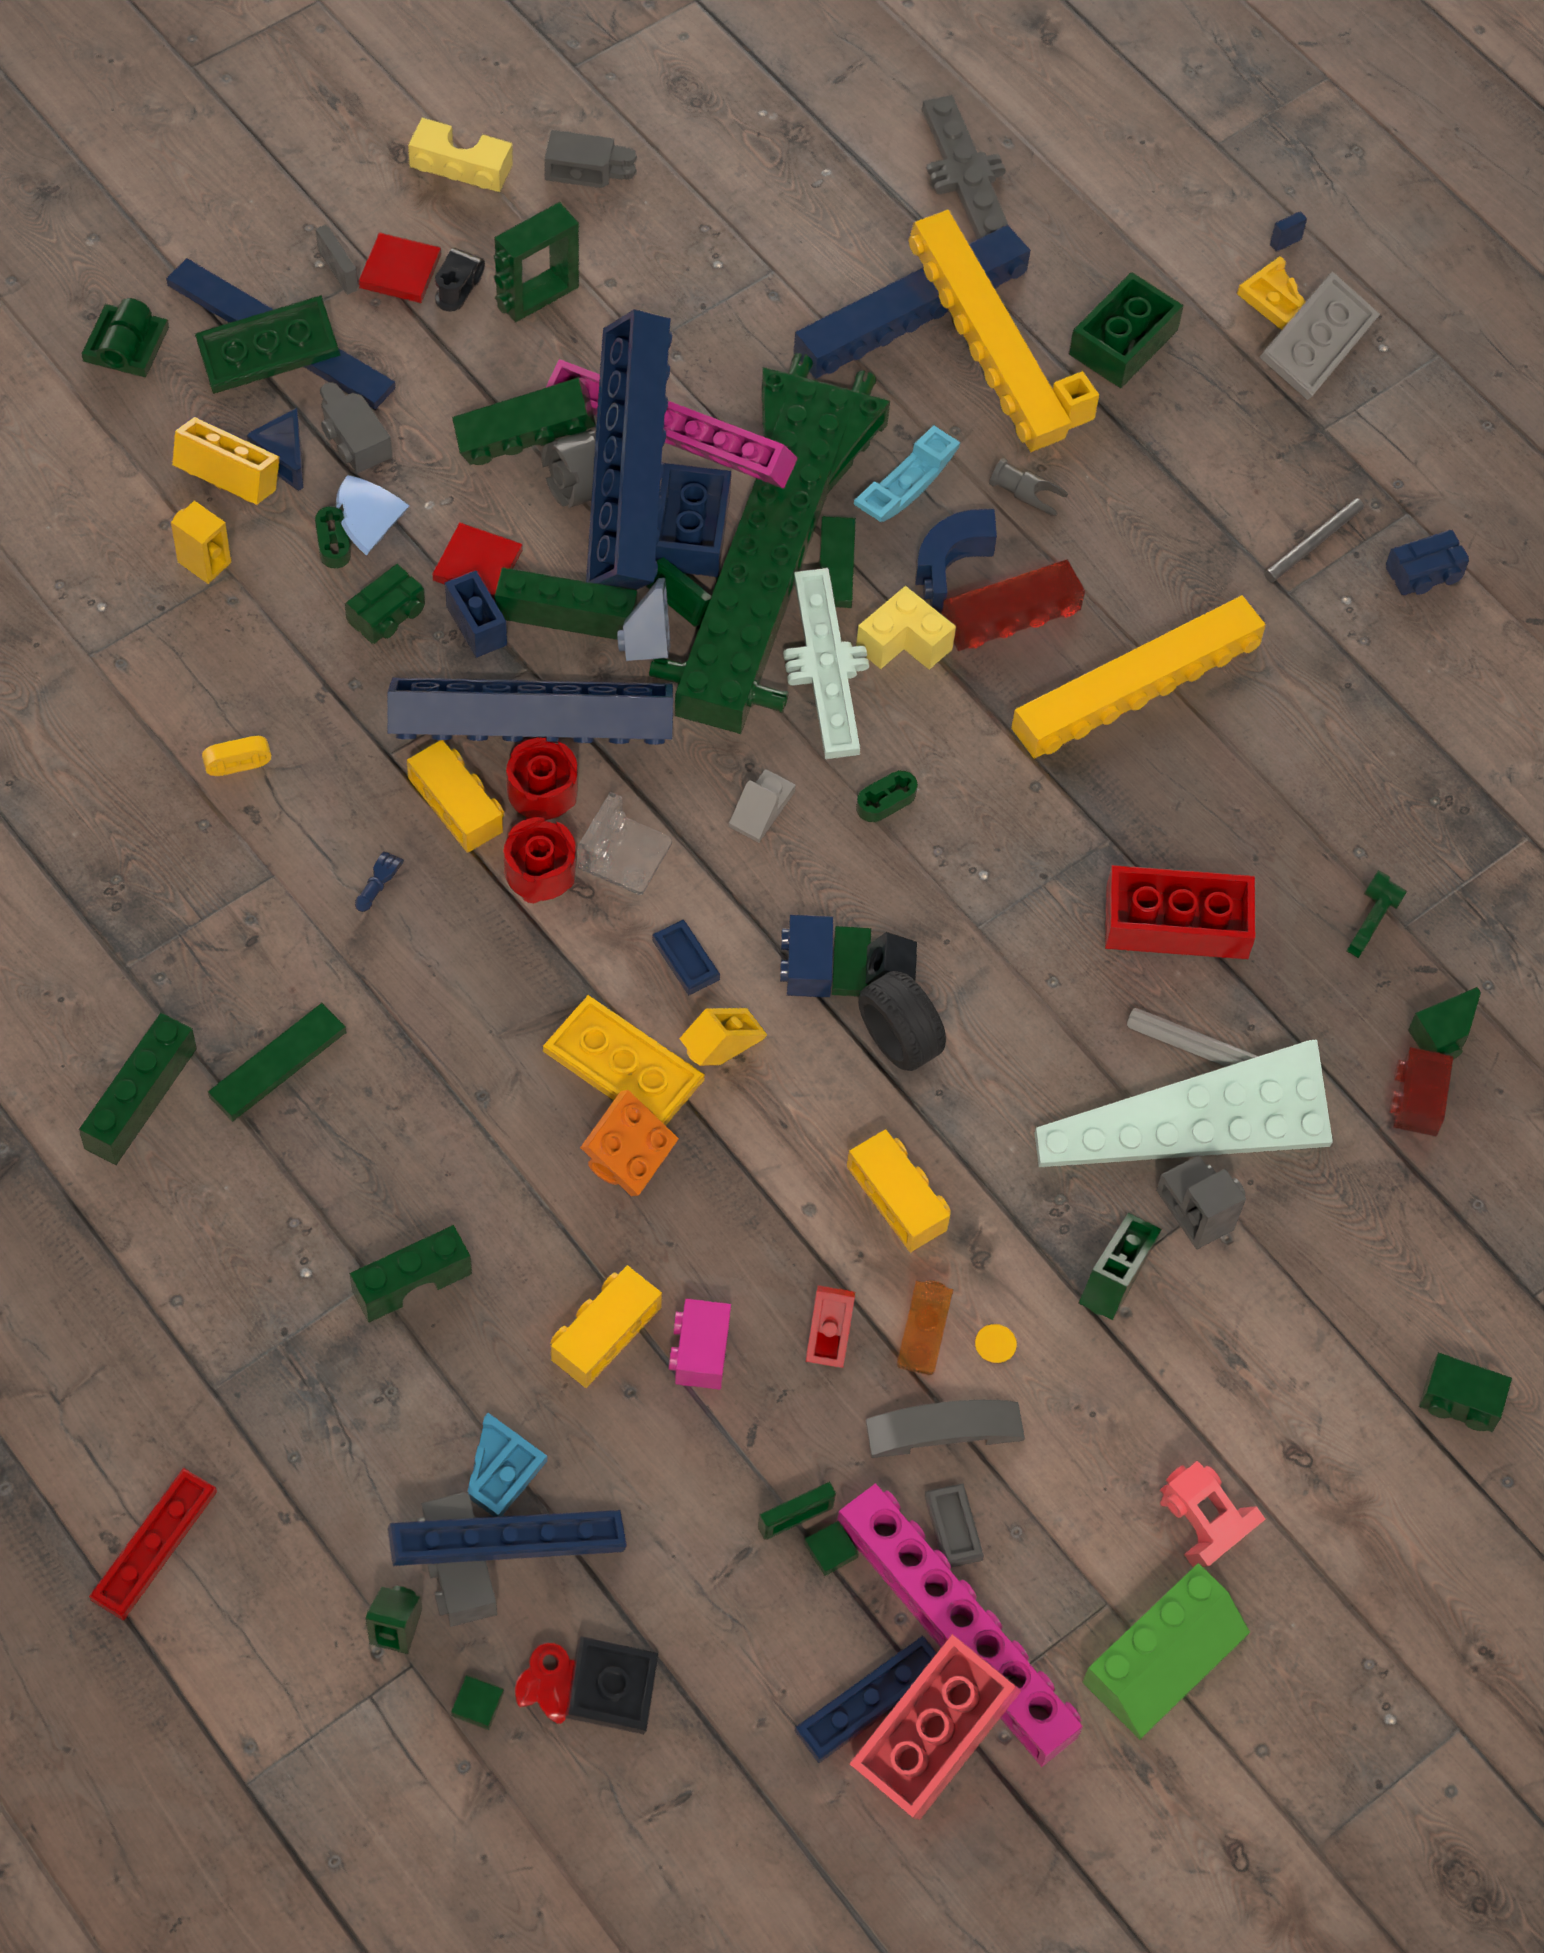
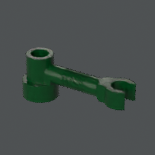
[1346,870,1407,959]

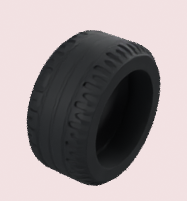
[858,971,946,1071]

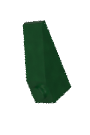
[1079,1213,1162,1321]

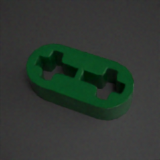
[315,506,351,569]
[856,770,918,822]

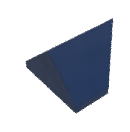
[247,408,304,491]

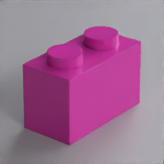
[669,1299,731,1390]

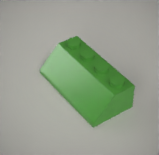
[1082,1563,1250,1740]

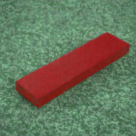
[89,1468,217,1621]

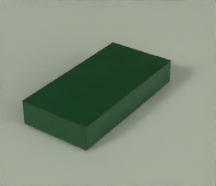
[646,557,712,627]
[832,926,871,997]
[758,1481,836,1540]

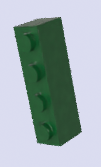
[452,378,596,465]
[495,567,638,640]
[79,1012,197,1165]

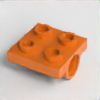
[580,1090,679,1196]

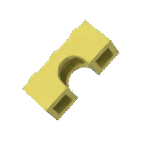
[408,118,513,192]

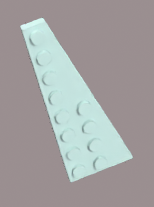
[1034,1040,1333,1167]

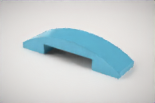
[854,425,960,522]

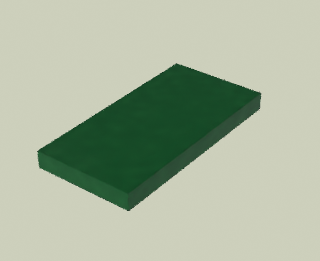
[195,295,340,394]

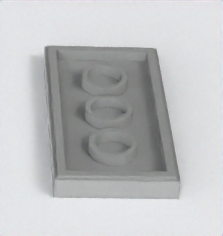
[1259,271,1380,400]

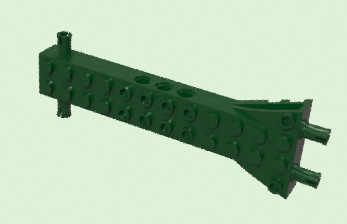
[649,353,890,734]

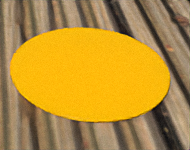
[975,1324,1017,1363]

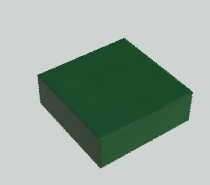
[804,1520,859,1576]
[451,1675,504,1730]

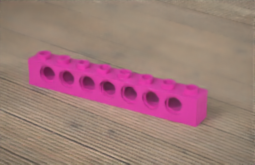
[546,359,798,489]
[837,1483,1083,1767]

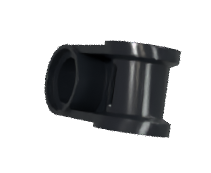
[435,248,485,311]

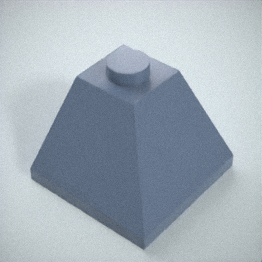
[618,578,671,661]

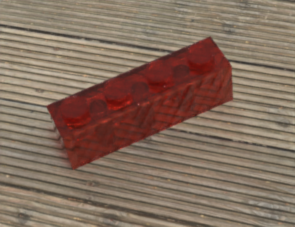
[942,559,1085,651]

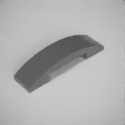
[866,1400,1025,1458]

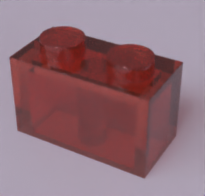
[1389,1047,1453,1137]

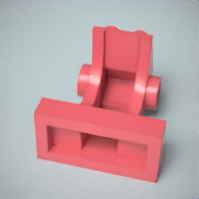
[1160,1461,1265,1567]

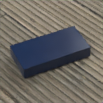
[652,919,720,996]

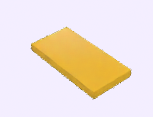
[543,995,705,1126]

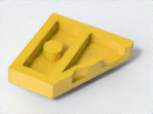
[1237,256,1305,330]

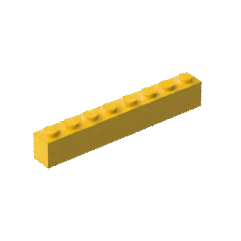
[909,209,1072,452]
[1011,595,1266,759]

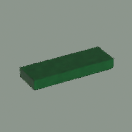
[819,516,856,608]

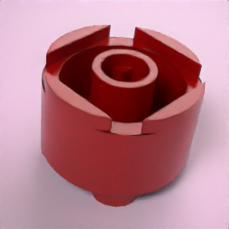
[506,737,578,820]
[503,817,576,904]

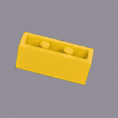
[172,417,279,505]
[407,740,504,853]
[847,1129,951,1253]
[550,1265,662,1388]

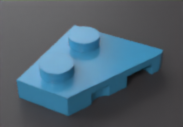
[467,1413,547,1517]

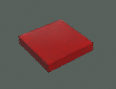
[359,232,441,303]
[432,522,522,601]

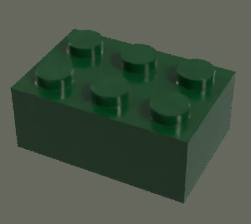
[1068,272,1184,389]

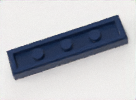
[795,1636,937,1763]

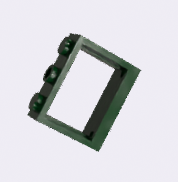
[493,202,579,323]

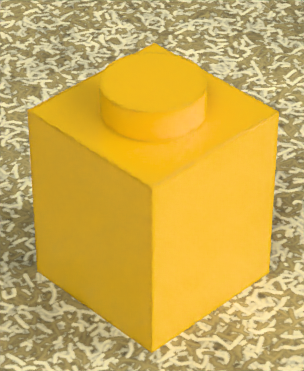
[1053,371,1099,430]

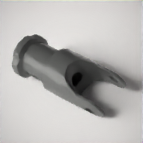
[989,458,1068,516]

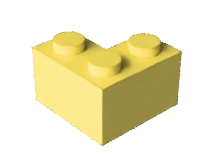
[856,586,956,669]

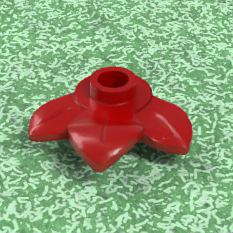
[514,1643,575,1724]

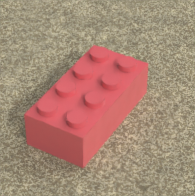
[850,1634,1021,1820]

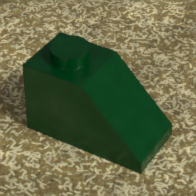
[1408,987,1481,1065]
[365,1586,422,1654]

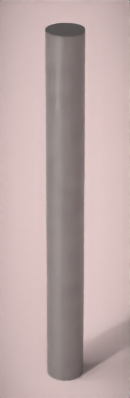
[1264,498,1364,583]

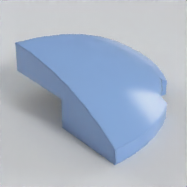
[336,475,409,555]

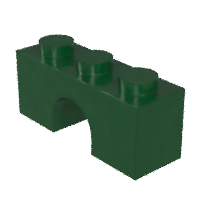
[349,1225,472,1323]

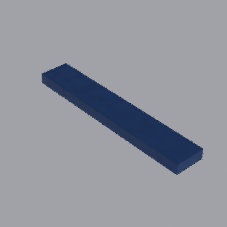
[387,1510,627,1566]

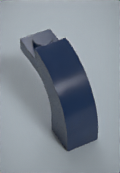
[915,509,997,613]

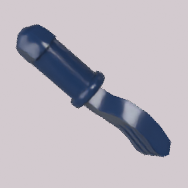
[355,851,404,912]

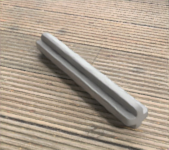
[1127,1008,1259,1067]

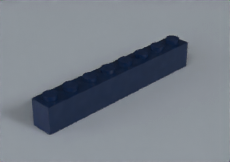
[793,225,1031,379]

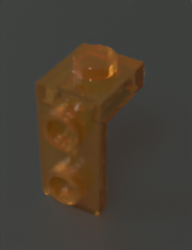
[897,1280,953,1375]

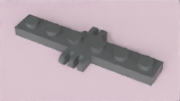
[922,95,1009,240]

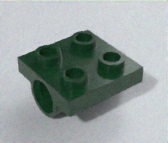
[81,298,169,378]

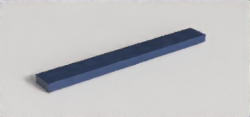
[166,258,396,410]

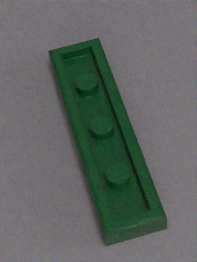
[208,1003,347,1122]

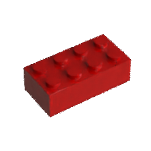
[1105,865,1255,960]

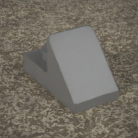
[729,769,796,843]

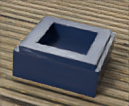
[1270,211,1307,252]

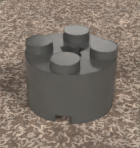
[541,429,596,508]

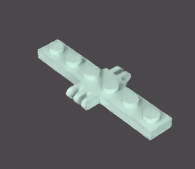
[783,568,869,759]

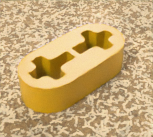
[202,736,272,776]

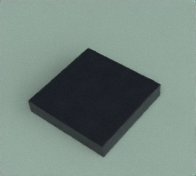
[565,1636,659,1734]

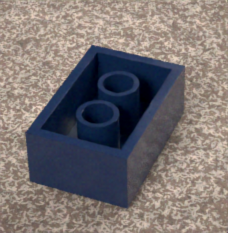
[655,463,732,577]

